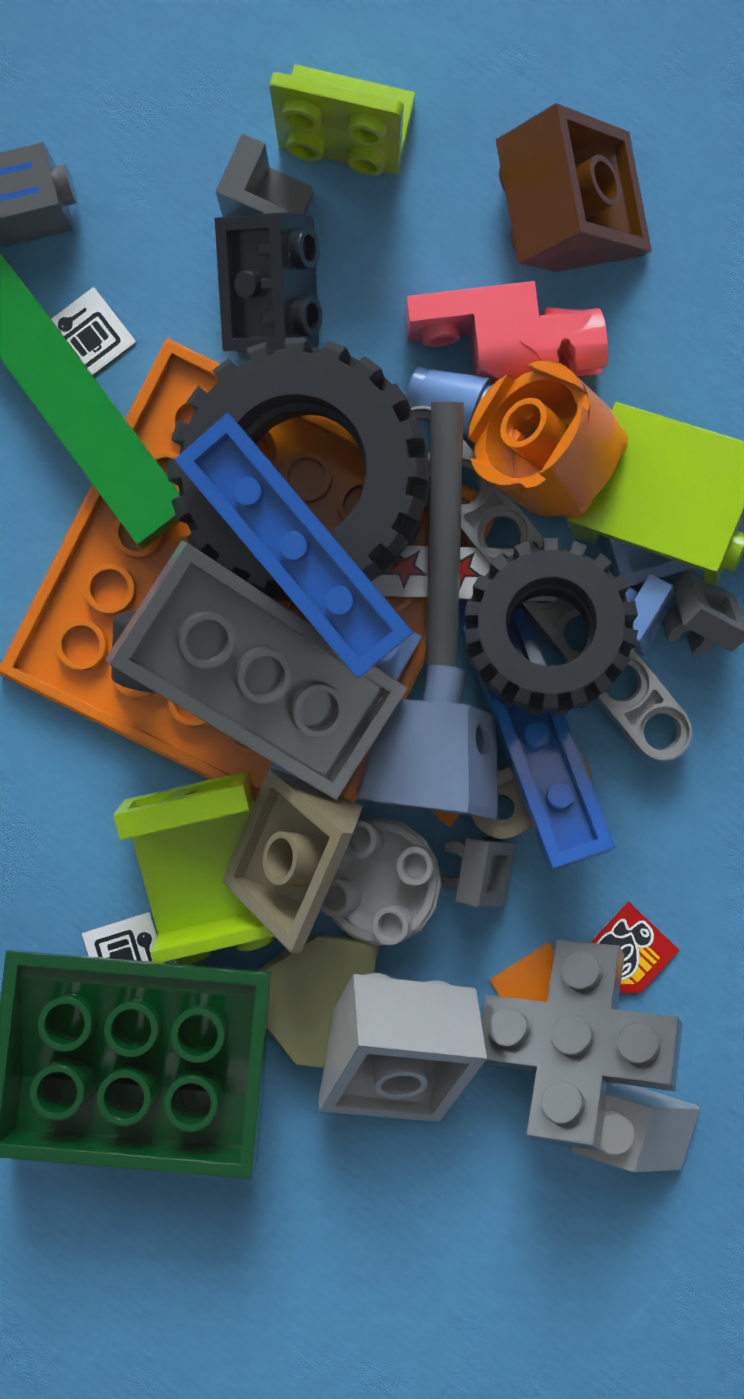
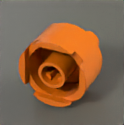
[468,361,628,519]

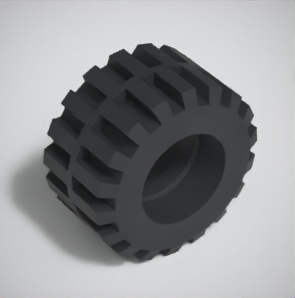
[464,538,638,717]

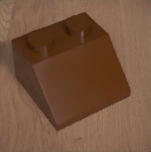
[496,103,652,272]

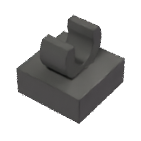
[662,570,744,656]
[440,837,516,907]

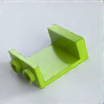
[567,402,744,586]
[113,771,274,965]

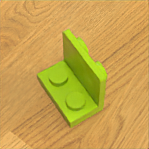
[269,64,415,176]

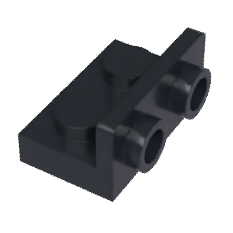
[214,213,322,351]

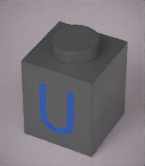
[0,142,78,247]

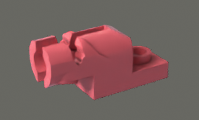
[405,281,608,385]

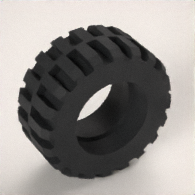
[168,338,430,602]

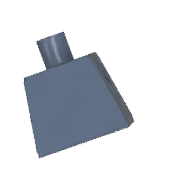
[358,665,498,819]

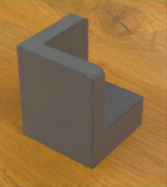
[215,134,313,217]

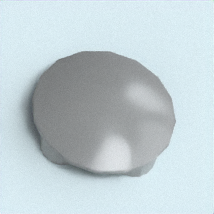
[320,818,442,946]

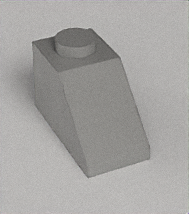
[568,1082,700,1173]

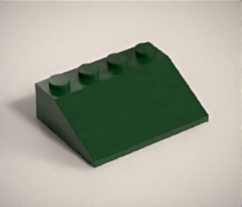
[0,950,271,1179]

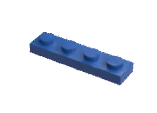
[174,412,414,679]
[461,608,615,872]

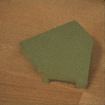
[258,933,379,1068]

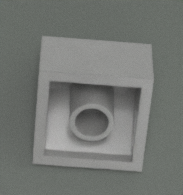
[318,973,487,1122]

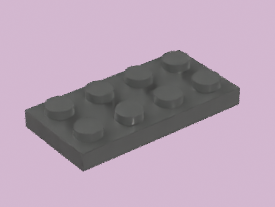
[105,541,408,800]

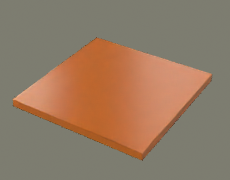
[0,337,495,802]

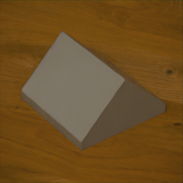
[222,769,363,953]

